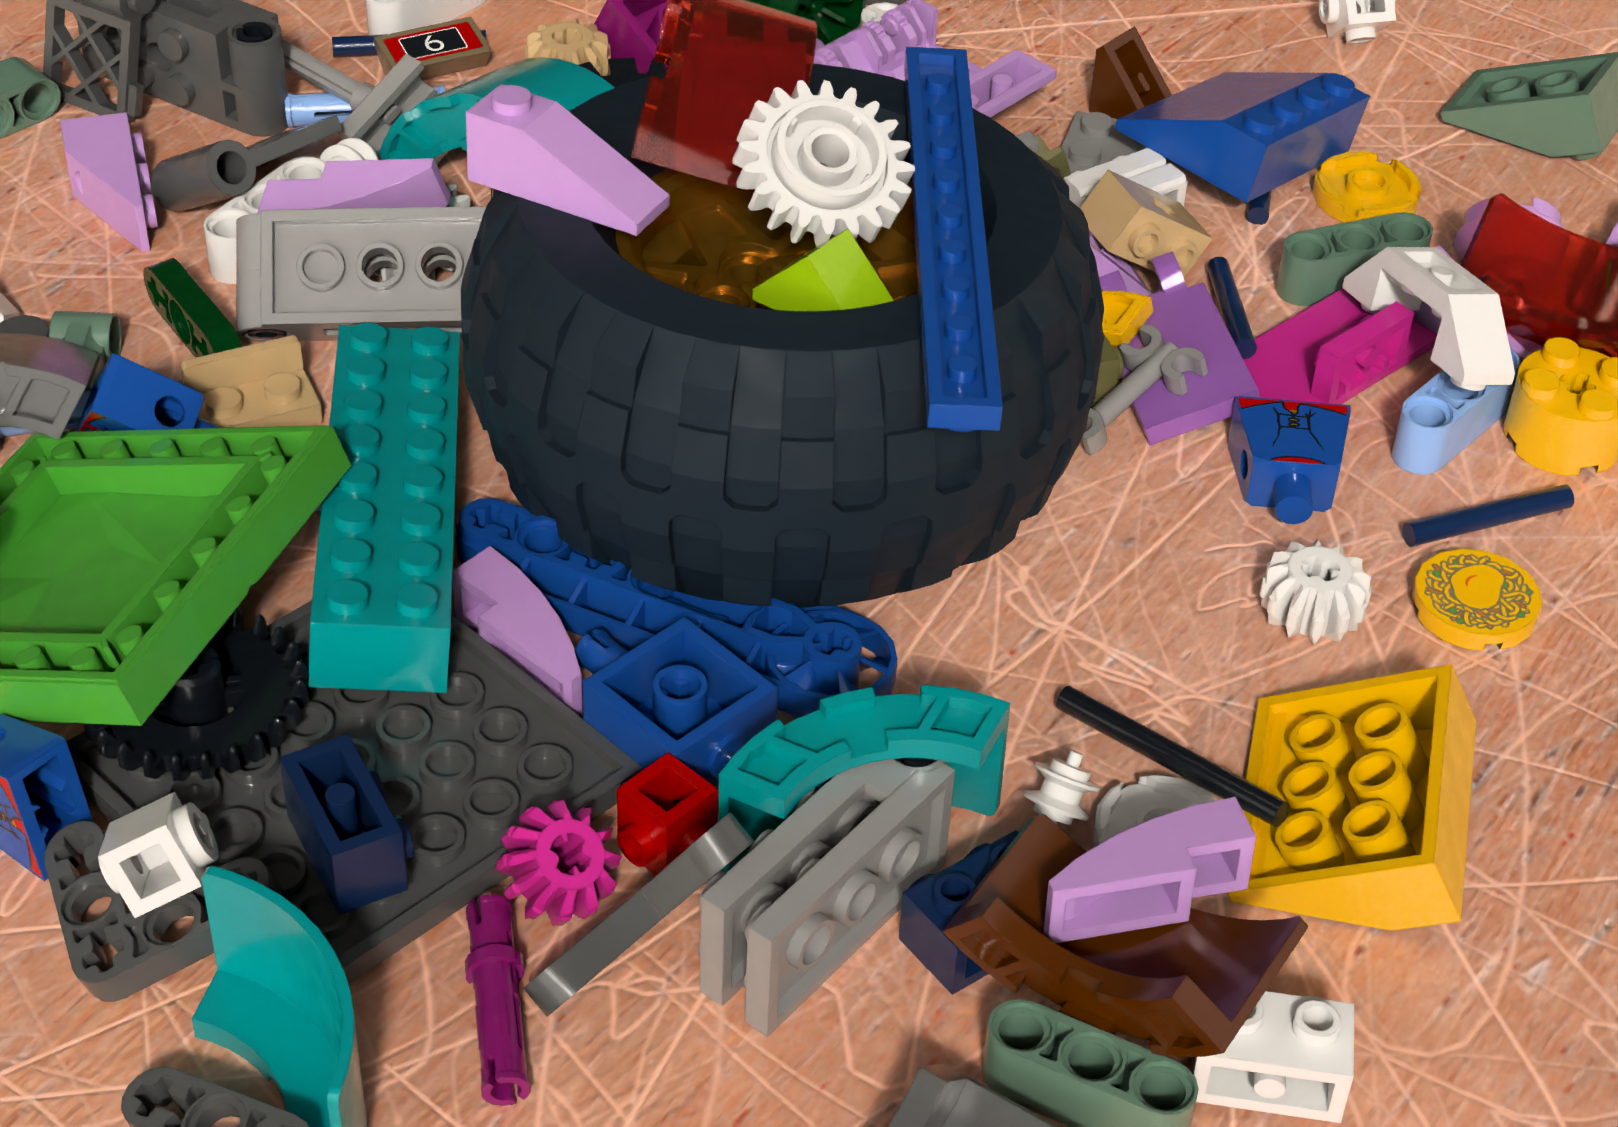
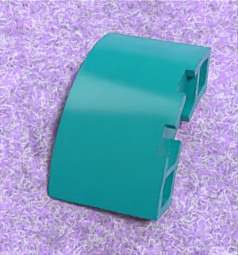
[378,57,615,165]
[719,685,1011,873]
[192,866,368,1127]

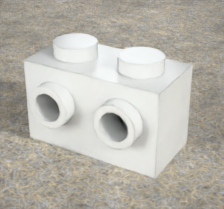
[1190,991,1354,1123]

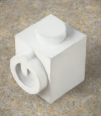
[98,792,219,918]

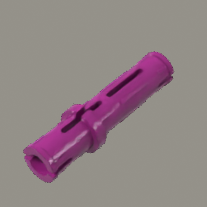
[465,894,531,1106]

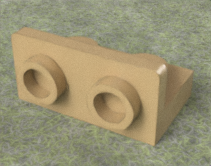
[180,335,323,428]

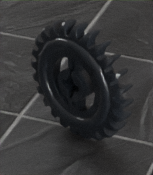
[84,607,309,781]

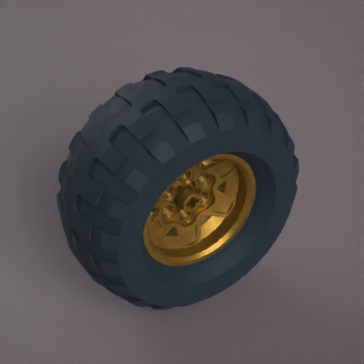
[460,63,1104,608]

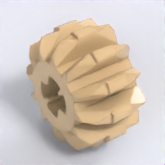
[525,19,611,76]

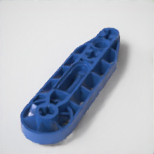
[456,498,898,717]

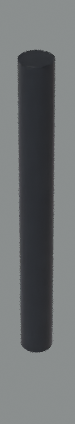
[1056,686,1290,827]

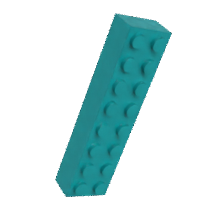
[309,323,460,693]

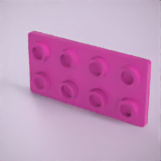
[1243,288,1437,404]

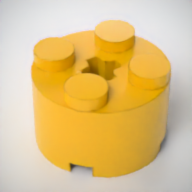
[1503,337,1618,476]

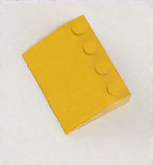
[1227,664,1476,931]

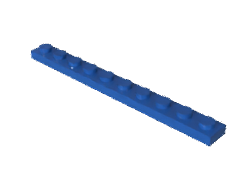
[904,47,1003,432]

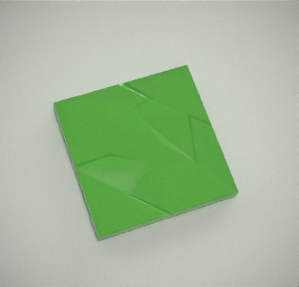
[0,425,351,726]

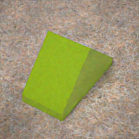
[752,228,894,311]

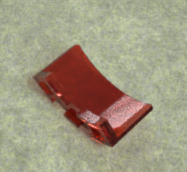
[629,0,817,193]
[1460,193,1618,358]

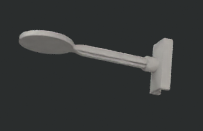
[282,39,438,159]

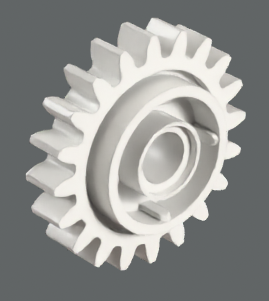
[732,80,915,247]

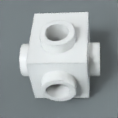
[1319,0,1396,44]

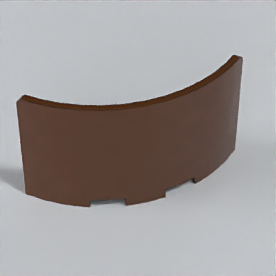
[942,814,1308,1057]

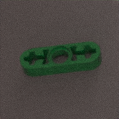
[143,258,242,358]

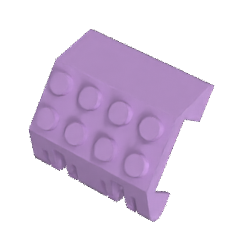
[805,0,1057,118]

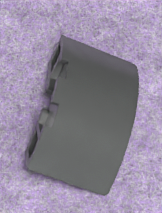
[0,333,98,440]

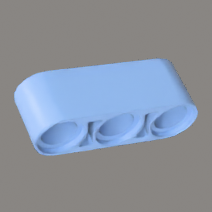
[1391,349,1520,475]

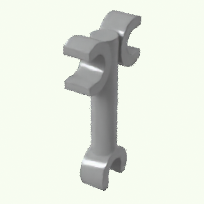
[1082,325,1208,455]

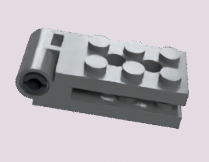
[77,0,288,137]

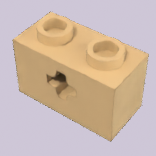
[1080,170,1213,278]

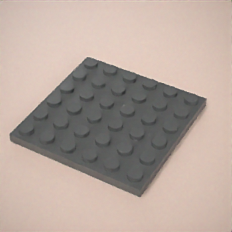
[66,600,643,985]

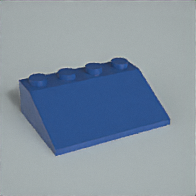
[1114,72,1370,203]

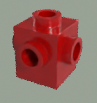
[617,752,718,875]

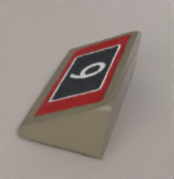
[373,17,491,80]

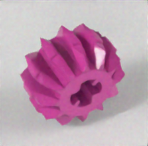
[494,800,622,926]

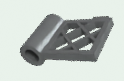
[43,0,156,123]
[151,115,343,212]

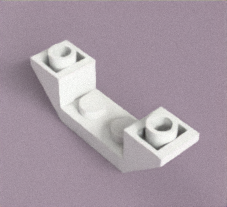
[1342,247,1515,391]

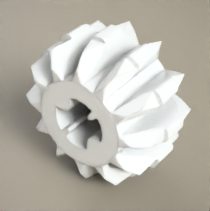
[1260,539,1372,645]

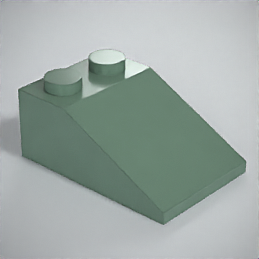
[1441,52,1618,160]

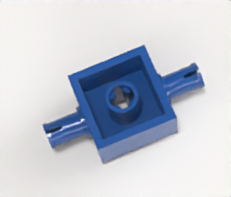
[575,616,778,786]

